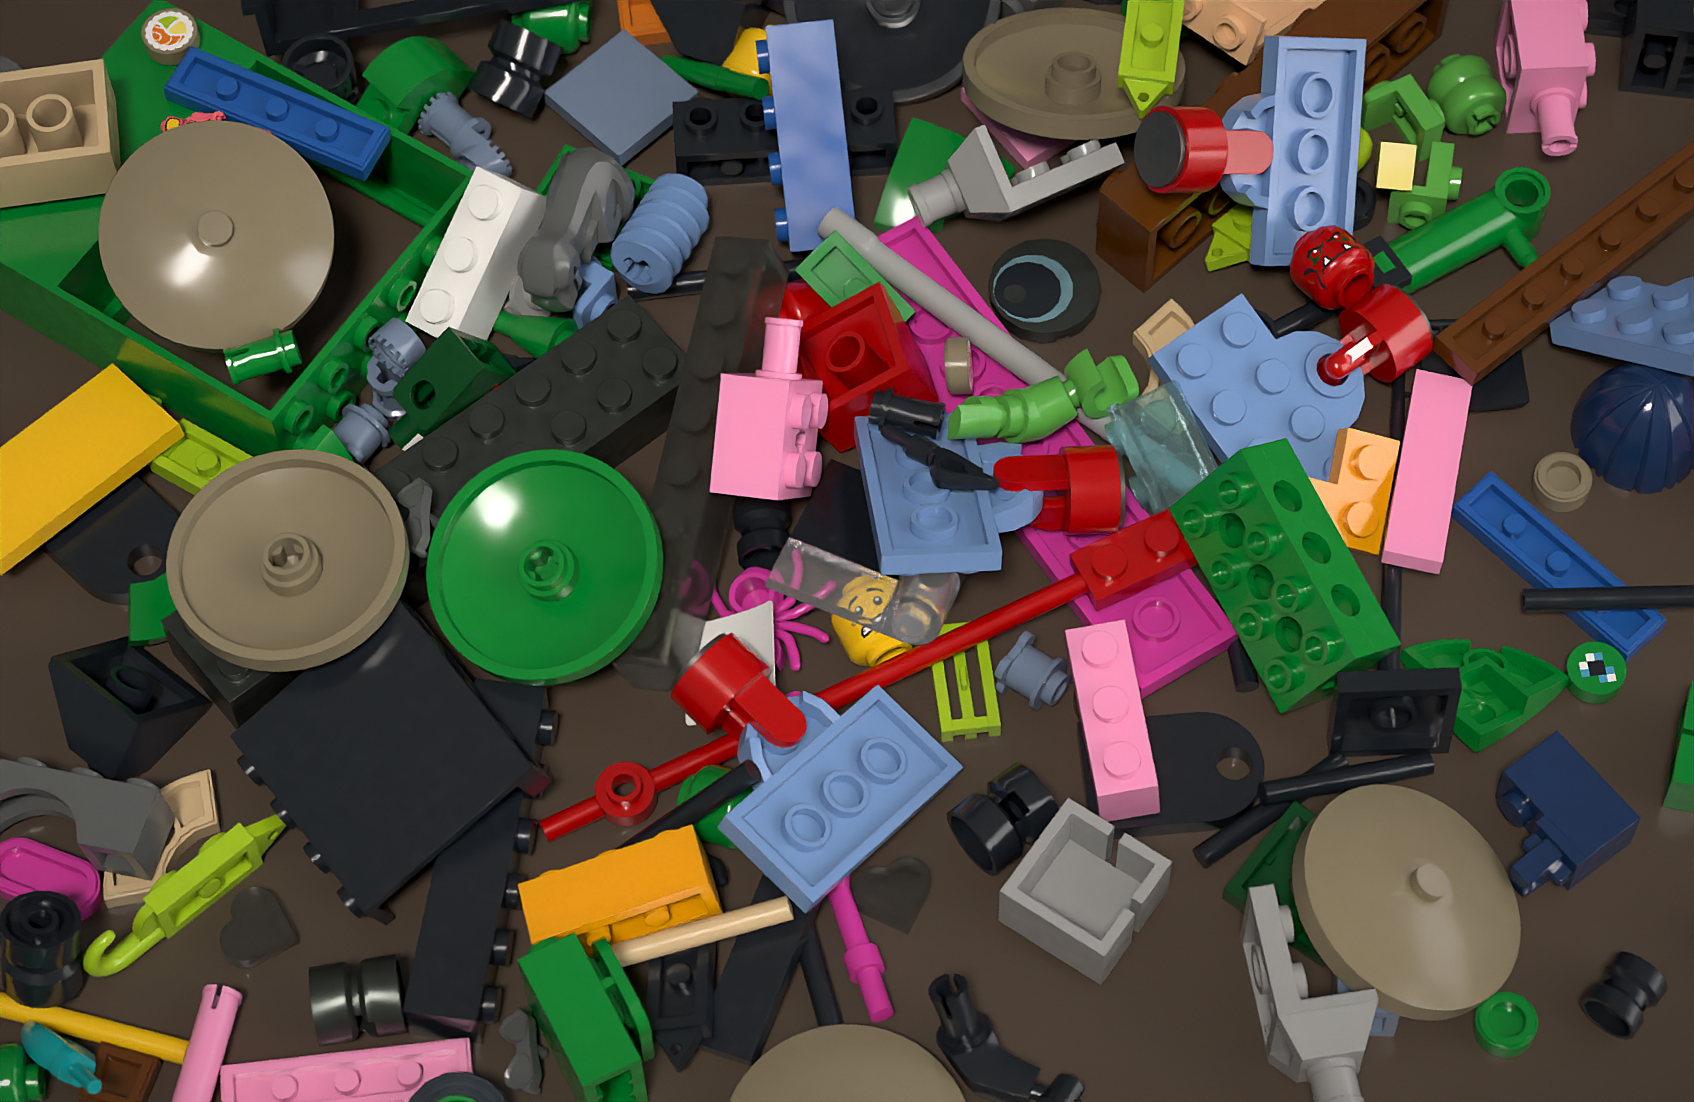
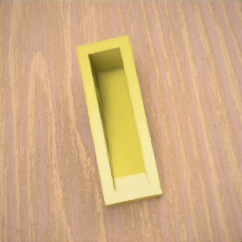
[1375,142,1417,191]

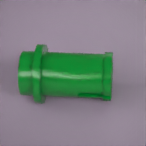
[223,328,302,385]

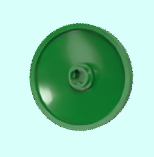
[426,449,663,686]

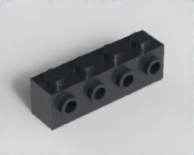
[672,87,897,186]

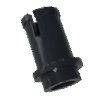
[868,386,946,440]

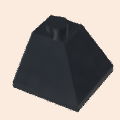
[650,0,771,66]
[48,636,212,781]

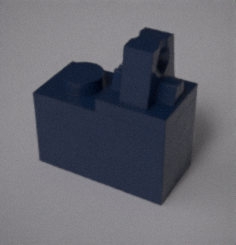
[1495,731,1641,898]

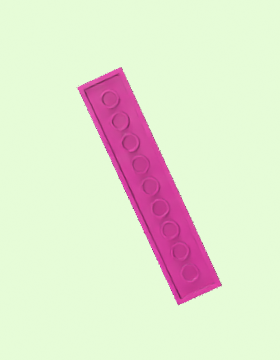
[878,216,1238,699]

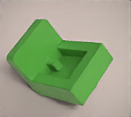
[1360,74,1445,162]
[1387,141,1462,229]

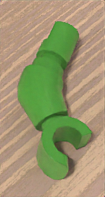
[947,349,1139,443]

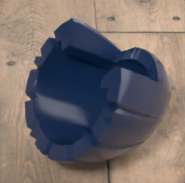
[1571,362,1694,494]

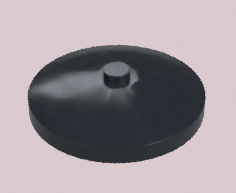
[784,0,1002,106]

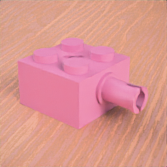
[1493,0,1596,156]
[710,317,828,500]

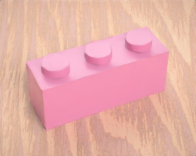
[1065,619,1160,822]

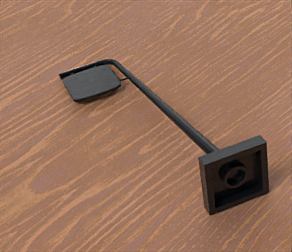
[1327,319,1530,757]

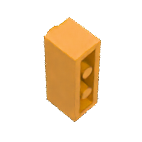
[518,824,723,960]

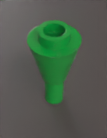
[492,310,579,359]

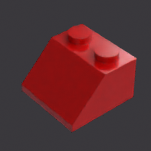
[797,281,939,453]

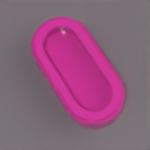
[0,837,104,921]

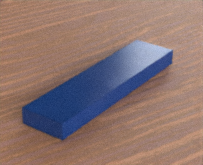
[163,46,391,182]
[1450,471,1667,663]

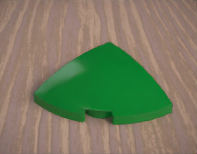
[874,117,1016,232]
[1401,639,1569,753]

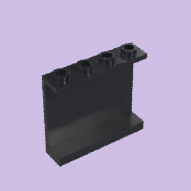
[230,598,552,925]

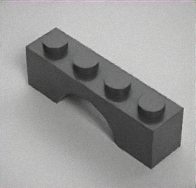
[0,757,176,881]

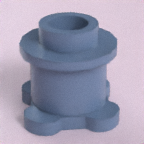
[332,404,391,471]
[994,630,1071,710]

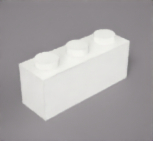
[405,166,547,341]

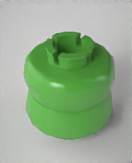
[1427,54,1507,135]

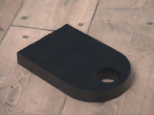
[39,474,179,605]
[1076,712,1265,839]

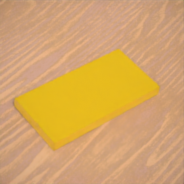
[0,363,185,576]

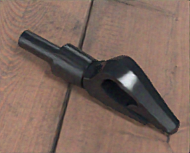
[881,423,999,490]

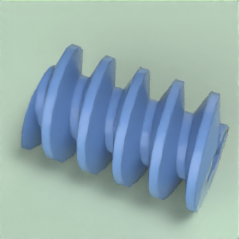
[610,173,709,294]

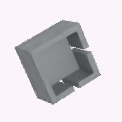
[998,798,1172,985]

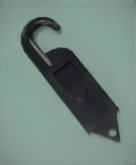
[646,853,727,1073]

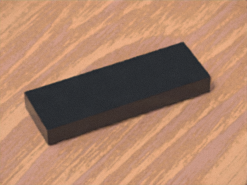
[697,875,823,1066]

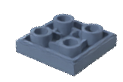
[544,29,699,166]

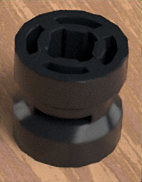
[732,497,795,572]
[1581,951,1668,1040]

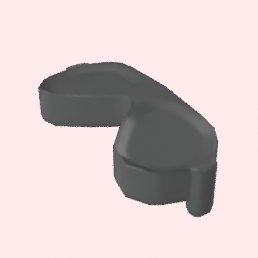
[397,478,439,558]
[499,1008,548,1095]

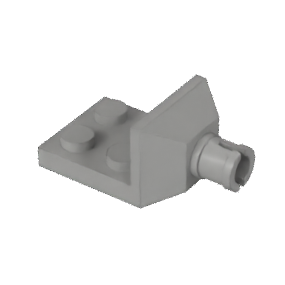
[906,124,1125,227]
[1240,884,1378,1102]

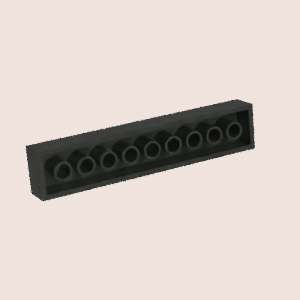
[161,295,704,730]

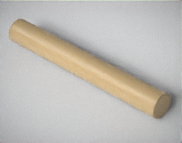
[610,896,794,967]

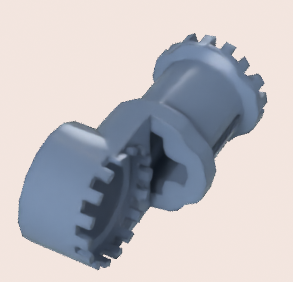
[418,91,512,177]
[367,317,426,421]

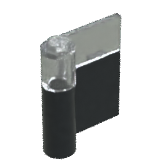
[765,459,967,645]

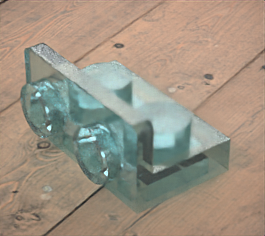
[1104,380,1218,514]

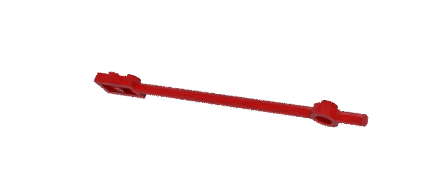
[539,508,1199,843]

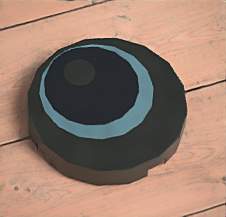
[988,238,1101,343]

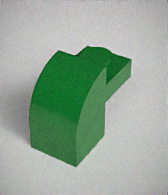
[356,36,475,134]

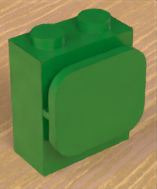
[518,932,655,1102]

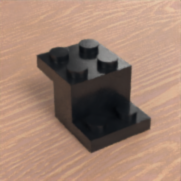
[1583,0,1694,99]

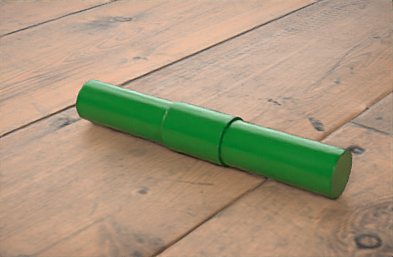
[661,54,769,100]

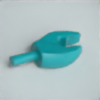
[20,1020,102,1094]

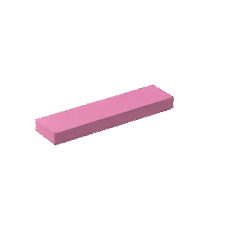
[1381,369,1472,574]
[220,1038,473,1102]

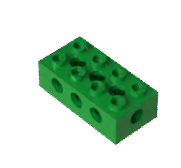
[1169,438,1402,714]

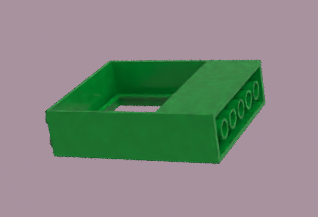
[0,0,474,457]

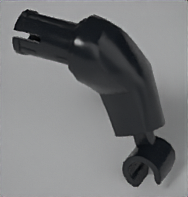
[928,973,1084,1102]

